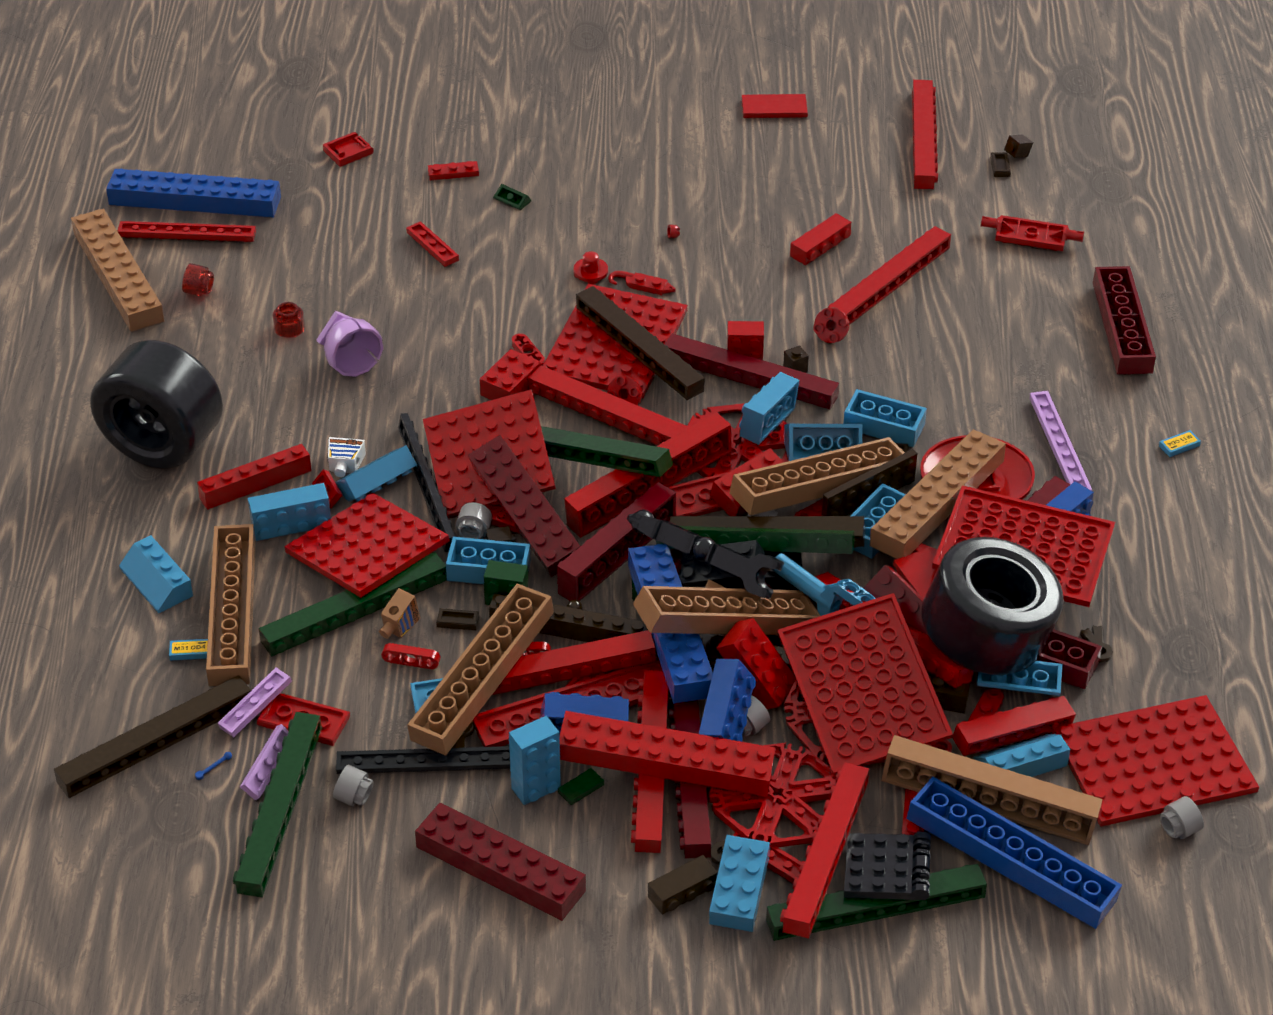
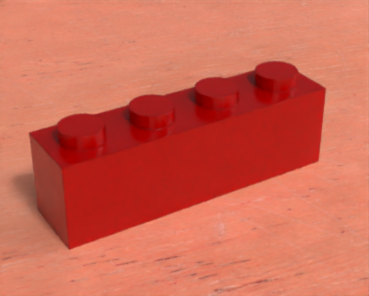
[790,213,852,265]

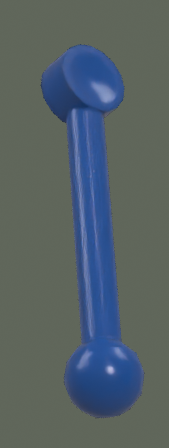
[195,752,232,780]

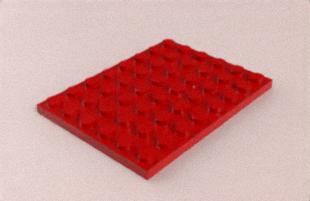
[543,284,688,398]
[932,486,1115,607]
[777,593,953,775]
[1052,695,1259,827]

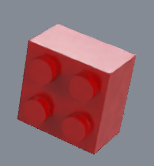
[727,321,764,360]

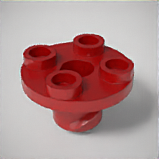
[574,251,608,285]
[813,307,849,343]
[607,375,642,405]

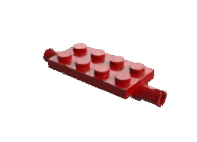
[981,215,1084,251]

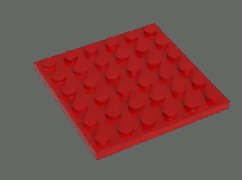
[423,389,556,518]
[284,493,450,598]

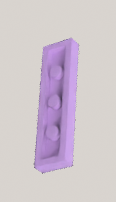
[218,668,292,738]
[240,724,289,800]

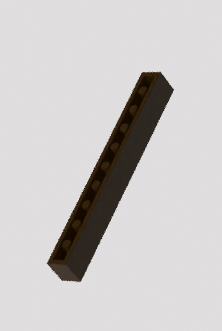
[576,286,705,400]
[670,516,866,548]
[54,675,251,798]

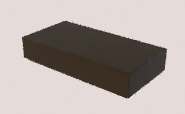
[990,152,1011,177]
[436,608,479,631]

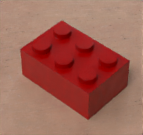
[480,349,541,400]

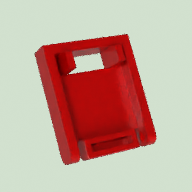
[323,132,374,167]

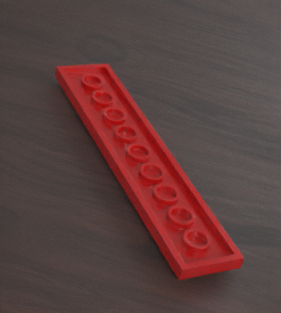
[473,658,669,747]

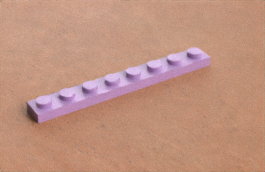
[1030,391,1092,491]

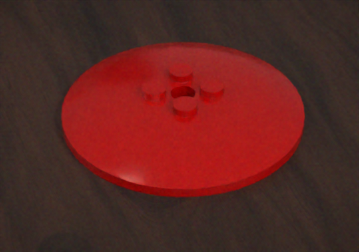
[920,435,1035,500]

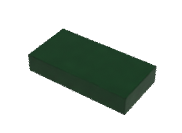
[558,768,604,805]

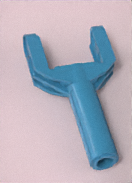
[771,553,875,616]

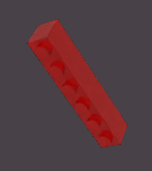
[197,444,312,510]
[953,696,1076,756]

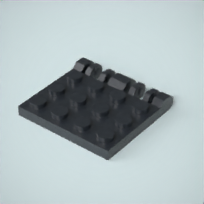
[844,832,931,900]

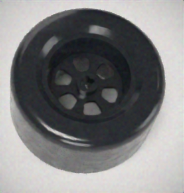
[90,340,223,469]
[921,537,1064,675]

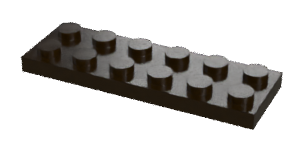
[822,449,918,516]

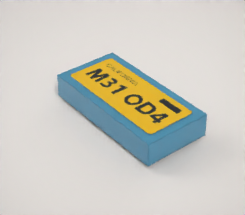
[1159,430,1201,457]
[169,639,208,660]

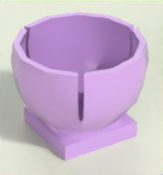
[316,311,383,377]

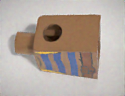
[379,588,420,639]

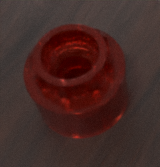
[182,263,214,297]
[273,302,305,338]

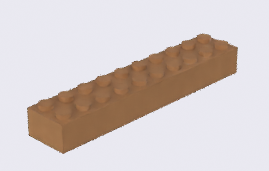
[71,208,164,332]
[870,429,1006,559]
[730,437,905,516]
[206,524,256,686]
[407,583,554,755]
[633,586,820,635]
[881,735,1103,845]

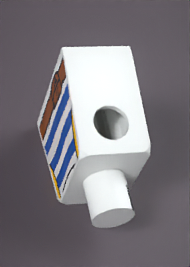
[328,437,366,477]

